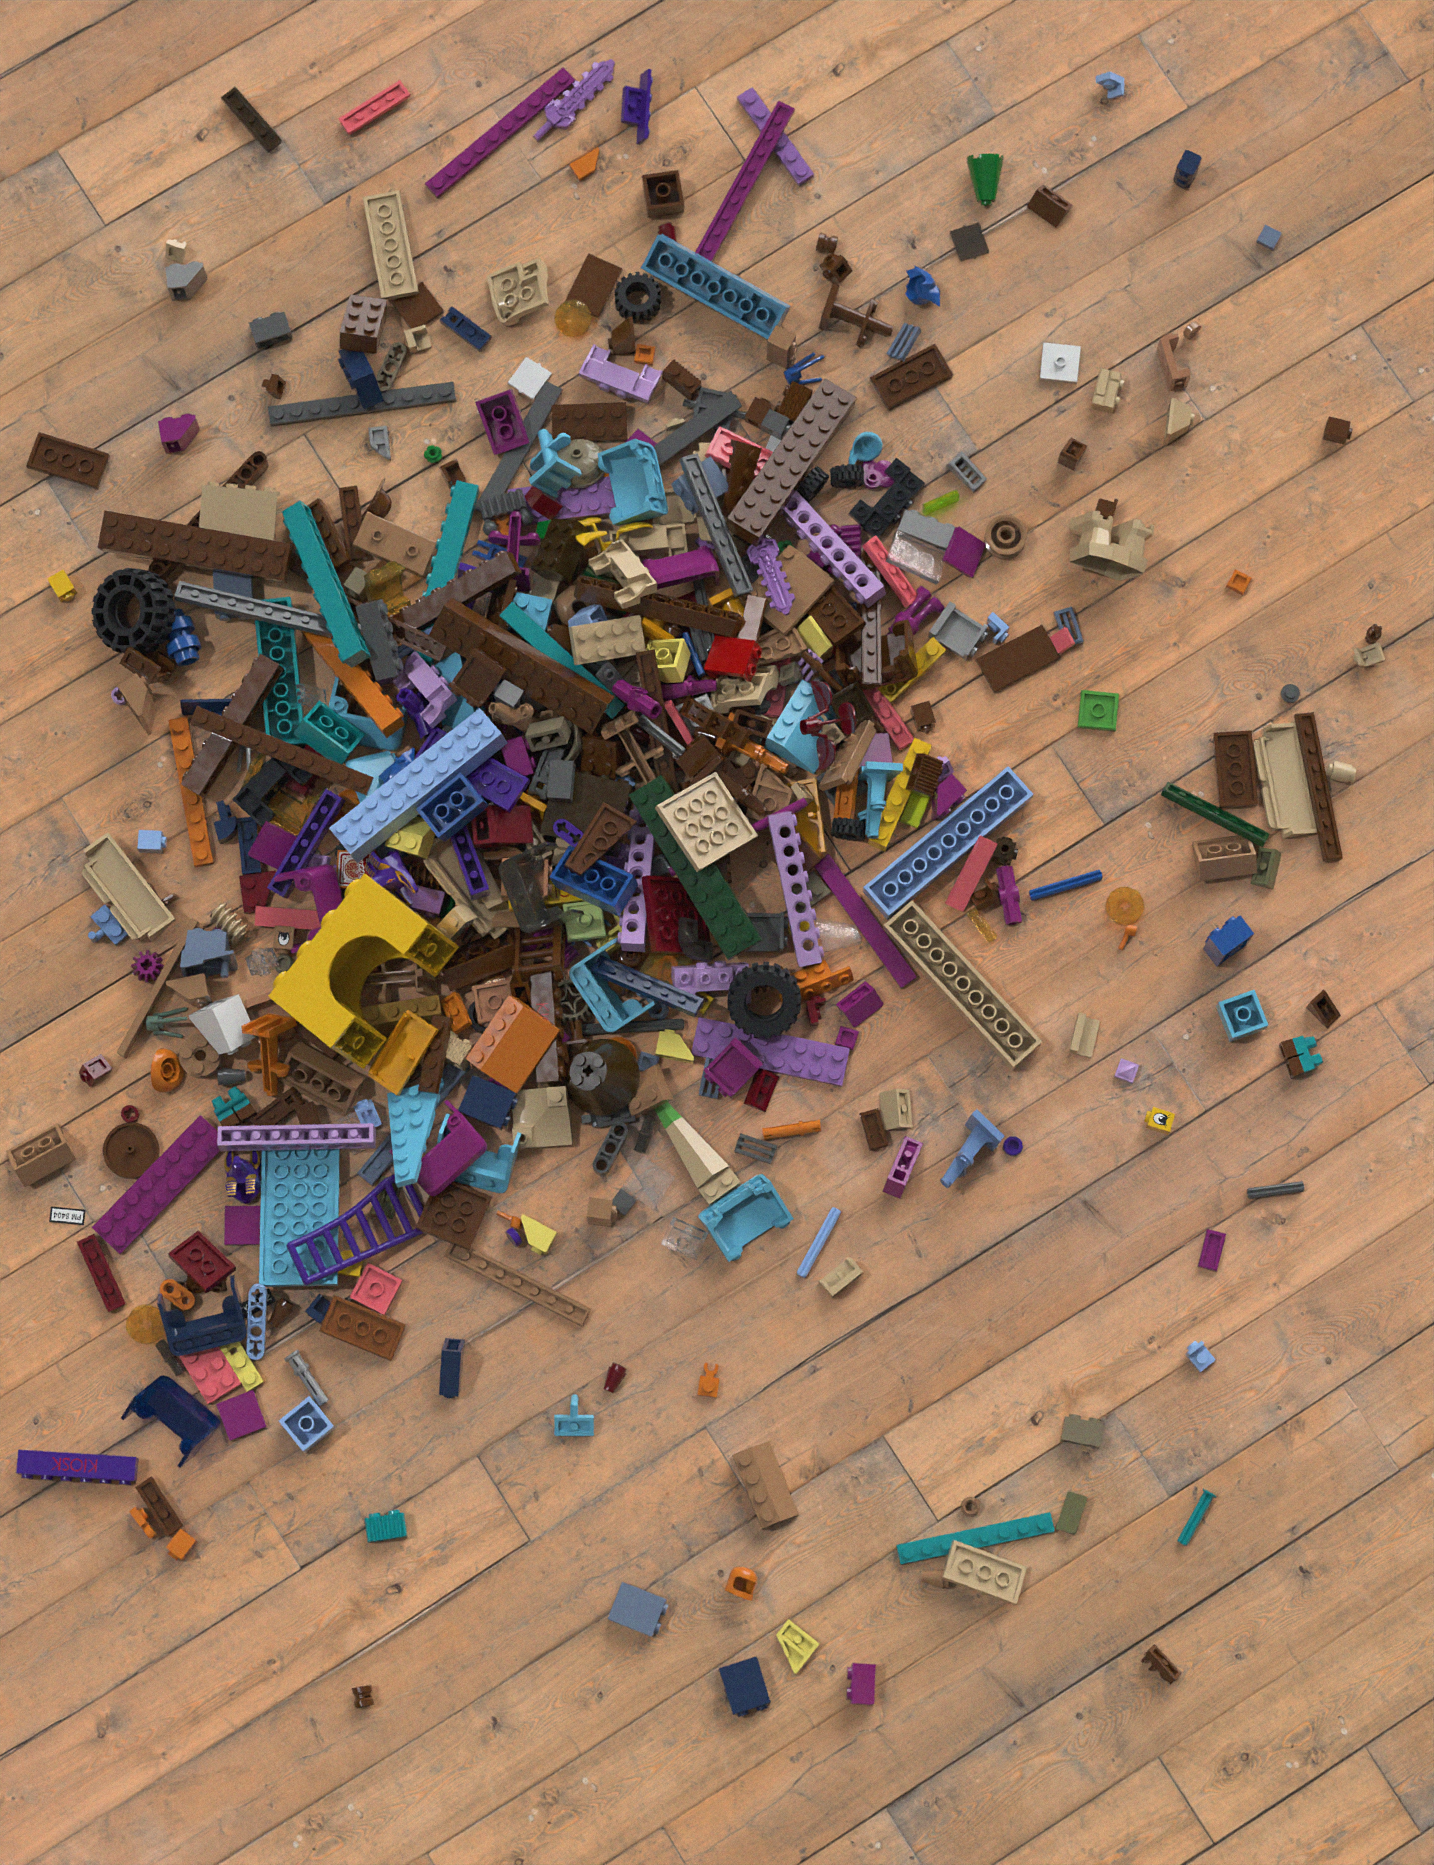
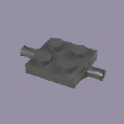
[683,387,746,430]

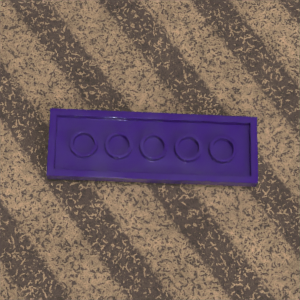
[414,726,530,813]

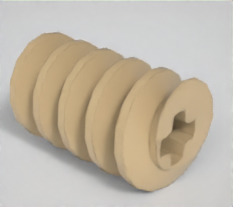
[210,902,250,945]

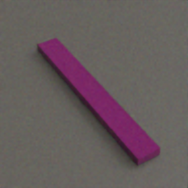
[814,853,917,988]

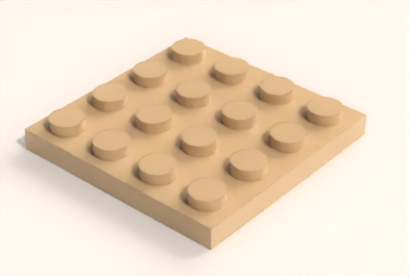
[655,772,758,872]

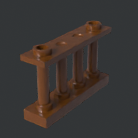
[512,909,566,985]

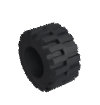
[614,272,661,324]

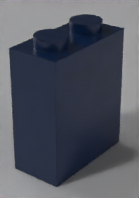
[458,1075,518,1131]
[719,1656,771,1717]

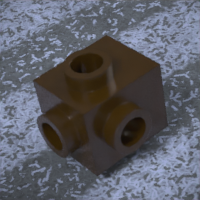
[992,837,1018,866]

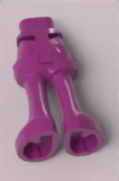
[886,586,945,635]

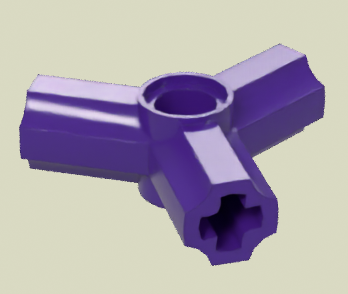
[396,687,435,739]

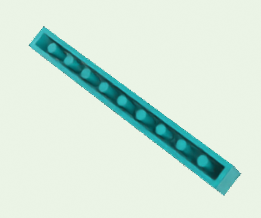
[408,480,480,667]
[282,500,371,668]

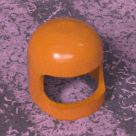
[724,1566,757,1601]

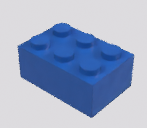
[416,772,489,842]
[1203,915,1254,967]

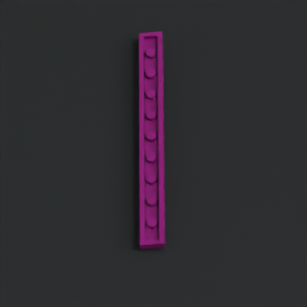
[425,67,575,199]
[695,100,795,262]

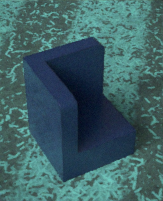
[305,1293,330,1325]

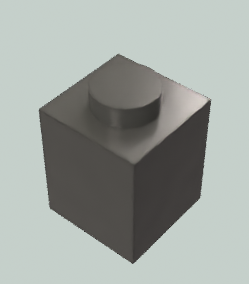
[761,409,791,440]

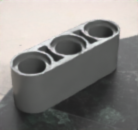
[593,1122,628,1176]

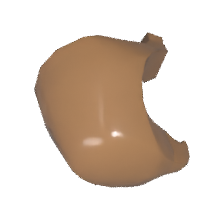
[553,583,593,625]

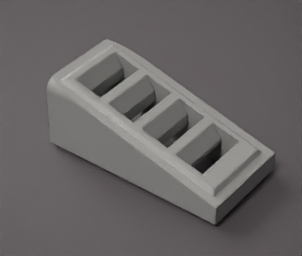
[946,451,987,492]

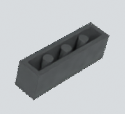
[355,599,403,681]

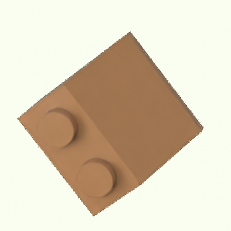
[166,973,212,1008]
[627,1064,673,1116]

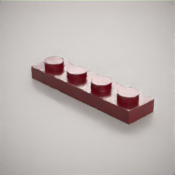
[77,1234,127,1313]

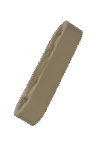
[376,342,407,392]

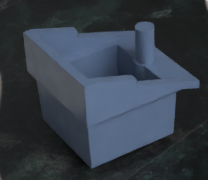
[180,928,238,979]

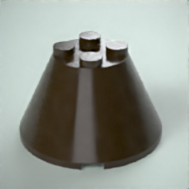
[565,1039,640,1116]

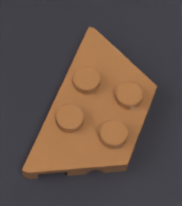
[745,764,793,833]

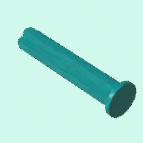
[1178,1489,1217,1546]

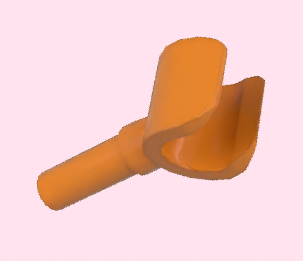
[1118,925,1137,950]
[496,1210,522,1229]

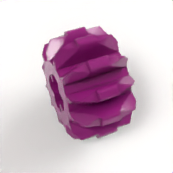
[131,950,164,983]

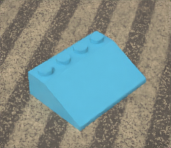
[764,679,841,774]

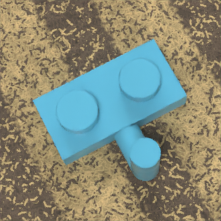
[554,1394,594,1436]

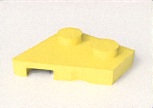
[776,1619,819,1674]

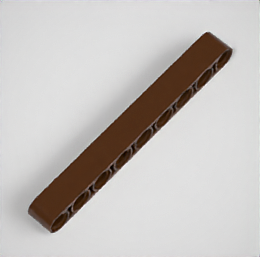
[149,451,269,580]
[574,576,742,637]

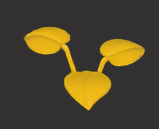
[576,517,653,553]

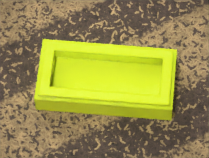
[900,792,931,829]

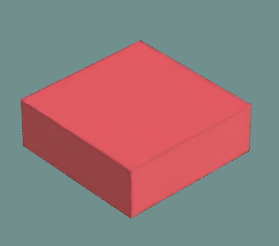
[1050,627,1075,654]

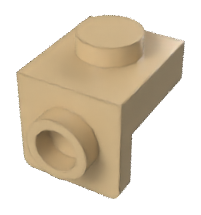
[1353,642,1385,669]

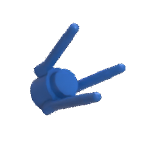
[783,352,824,385]

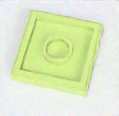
[563,901,606,942]

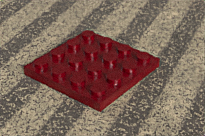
[641,875,712,955]

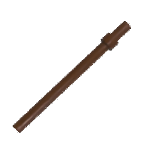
[800,651,885,733]

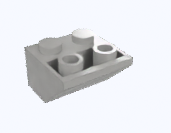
[165,261,207,301]

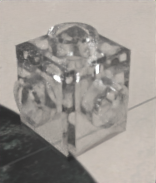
[245,947,279,977]

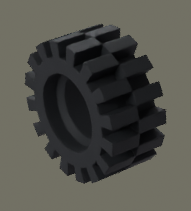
[830,464,864,489]
[797,466,829,502]
[831,817,866,841]

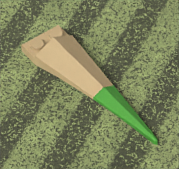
[655,1102,741,1206]

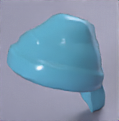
[849,432,883,465]

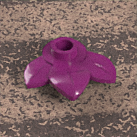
[862,460,894,489]

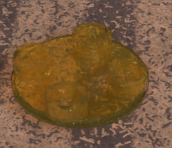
[555,300,592,337]

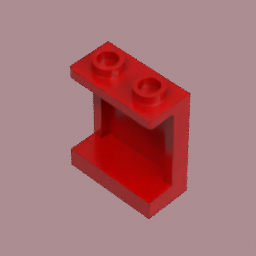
[704,636,762,682]

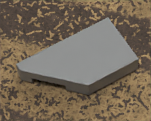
[368,426,391,461]

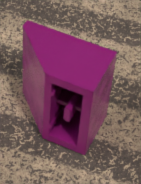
[158,414,200,454]
[501,734,538,776]
[931,774,967,820]
[846,1663,876,1705]

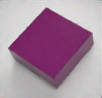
[835,1026,859,1051]

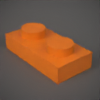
[440,991,472,1034]

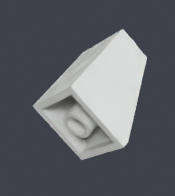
[189,994,255,1055]

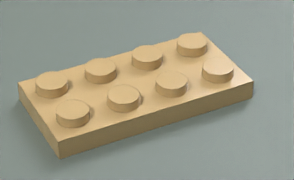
[569,615,646,665]
[941,1540,1027,1605]

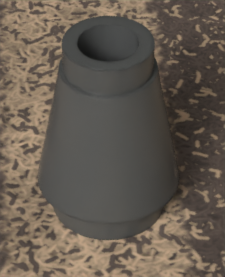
[217,1068,245,1087]

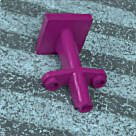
[488,511,541,592]
[642,675,717,715]

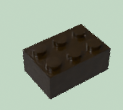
[531,519,591,581]

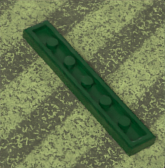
[1161,782,1269,847]

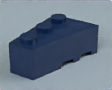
[337,349,384,410]

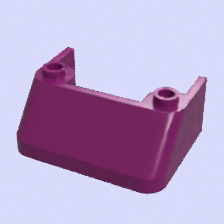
[641,546,719,589]
[274,864,343,953]
[389,1100,487,1196]

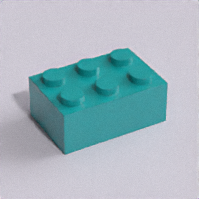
[293,700,365,765]

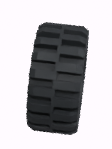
[727,962,801,1039]

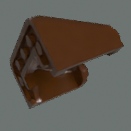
[836,619,918,690]

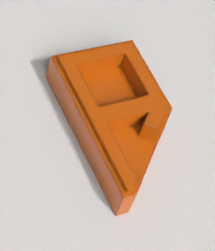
[569,147,600,181]

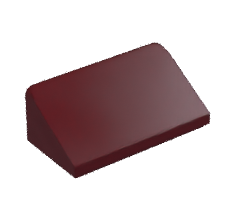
[744,1069,779,1112]

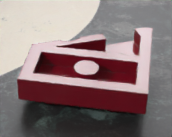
[239,870,276,914]

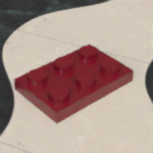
[168,1231,236,1293]

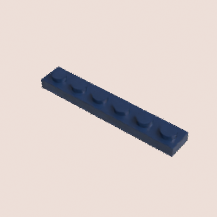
[591,955,704,1018]

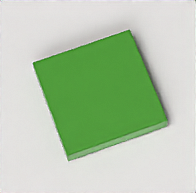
[1077,690,1119,732]

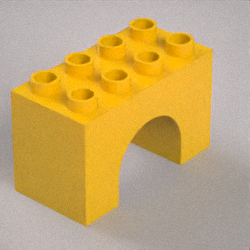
[268,873,459,1069]

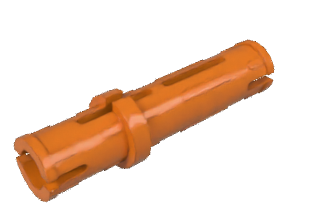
[762,1119,821,1140]

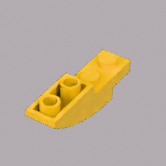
[878,637,947,702]

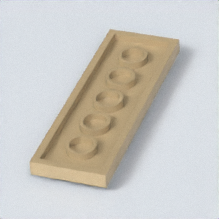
[363,190,419,300]

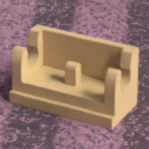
[819,1257,863,1298]

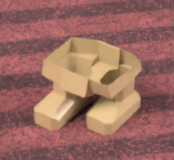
[1069,511,1155,581]

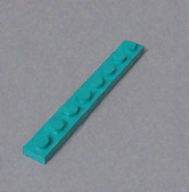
[896,1512,1055,1565]

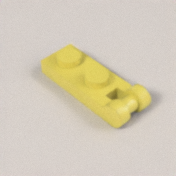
[219,1341,264,1392]

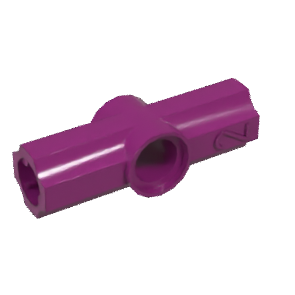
[612,679,662,719]
[996,866,1022,925]

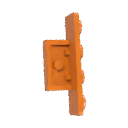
[779,960,854,1005]

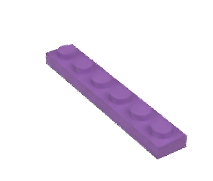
[737,87,814,186]

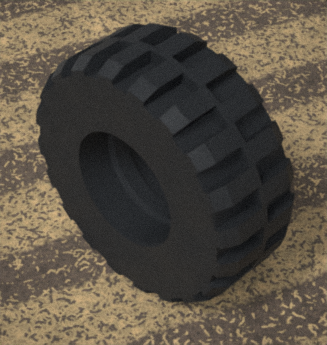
[91,568,176,655]

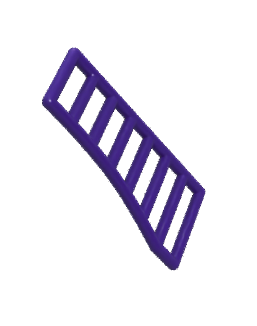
[286,1174,424,1285]

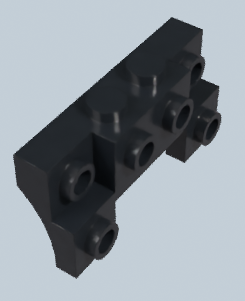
[848,458,925,539]
[232,758,314,827]

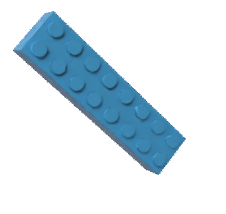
[641,234,791,339]

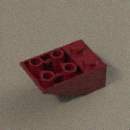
[472,805,534,850]

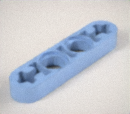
[246,1284,267,1360]

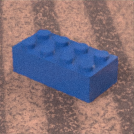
[550,846,638,917]

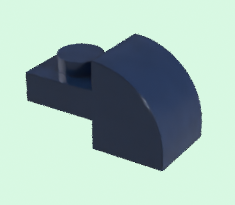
[214,800,238,844]

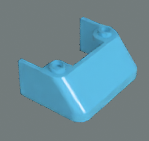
[329,677,408,752]
[569,937,659,1032]
[437,1113,521,1193]

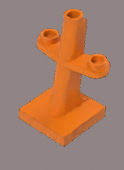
[715,712,789,774]
[241,1013,297,1096]

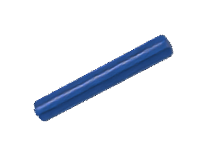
[1029,870,1103,901]

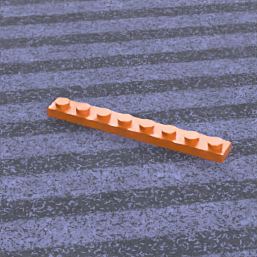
[168,716,214,867]

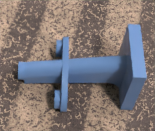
[940,1109,1004,1188]

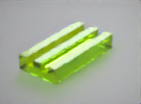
[922,490,960,516]

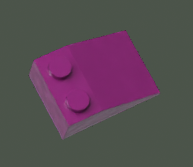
[475,389,530,455]

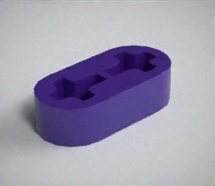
[553,819,583,848]

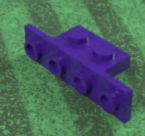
[621,69,653,145]

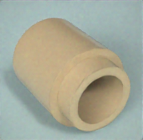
[1327,761,1356,783]

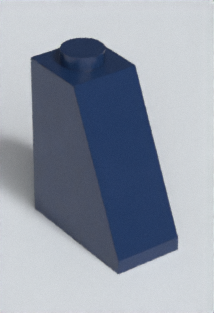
[439,1338,465,1398]

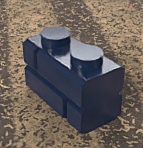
[1173,150,1202,188]

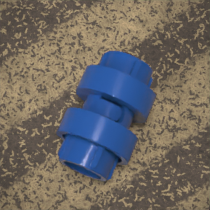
[165,609,202,666]

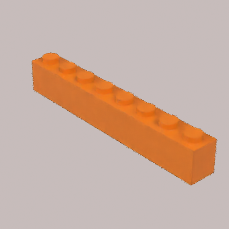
[301,631,405,738]

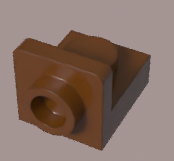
[970,878,999,911]

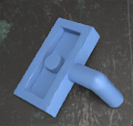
[88,905,129,946]

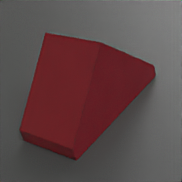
[524,486,564,520]

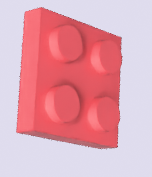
[350,1263,403,1316]

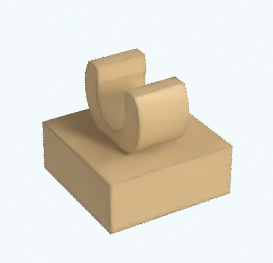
[165,239,186,263]

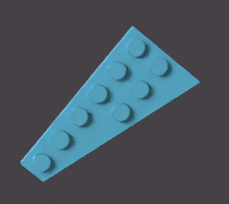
[387,1079,444,1188]

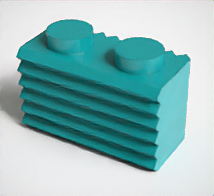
[364,1509,408,1543]

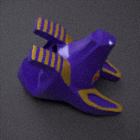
[365,850,419,906]
[224,1151,261,1204]

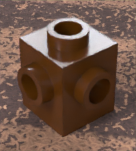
[819,253,853,283]

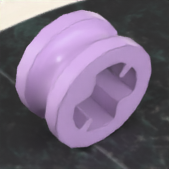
[111,687,126,705]

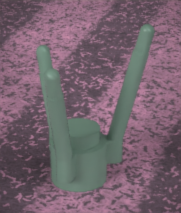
[146,1007,188,1038]

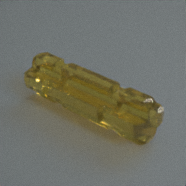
[967,908,997,943]

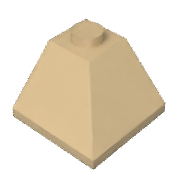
[1163,398,1194,446]

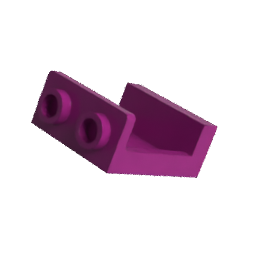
[703,1037,763,1098]

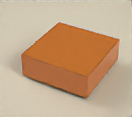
[634,344,656,366]
[1226,569,1252,596]

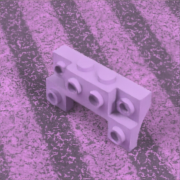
[579,344,663,403]
[392,651,458,728]
[671,961,751,1004]

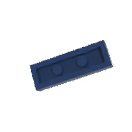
[237,817,262,875]

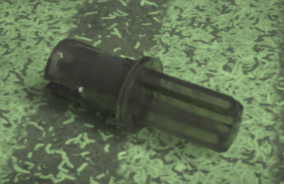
[633,1115,656,1154]
[155,1339,187,1377]

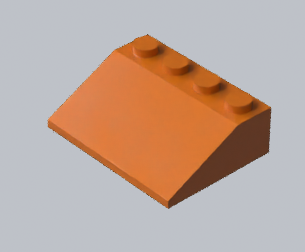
[466,995,561,1094]

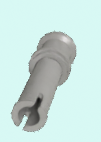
[284,1349,329,1407]

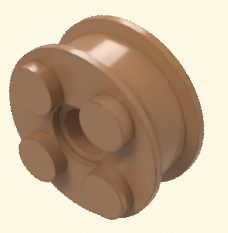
[984,515,1027,559]
[179,1034,224,1079]

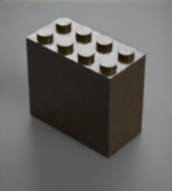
[540,770,634,858]

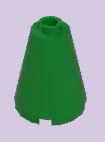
[967,153,1004,206]

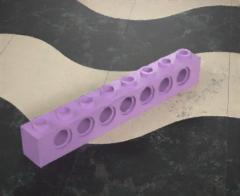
[780,491,886,608]
[618,805,656,952]
[767,811,824,967]
[217,1123,376,1151]

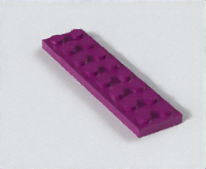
[91,1115,220,1254]

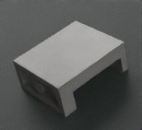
[928,601,988,660]

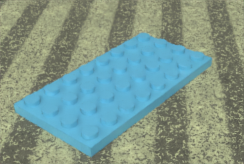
[259,1149,340,1287]

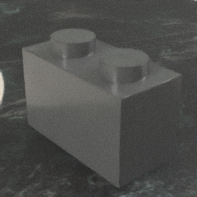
[249,312,293,349]
[544,760,576,803]

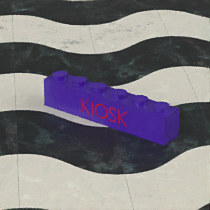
[16,1450,139,1485]

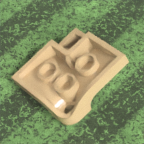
[487,258,549,326]
[711,665,780,714]
[512,1086,573,1148]

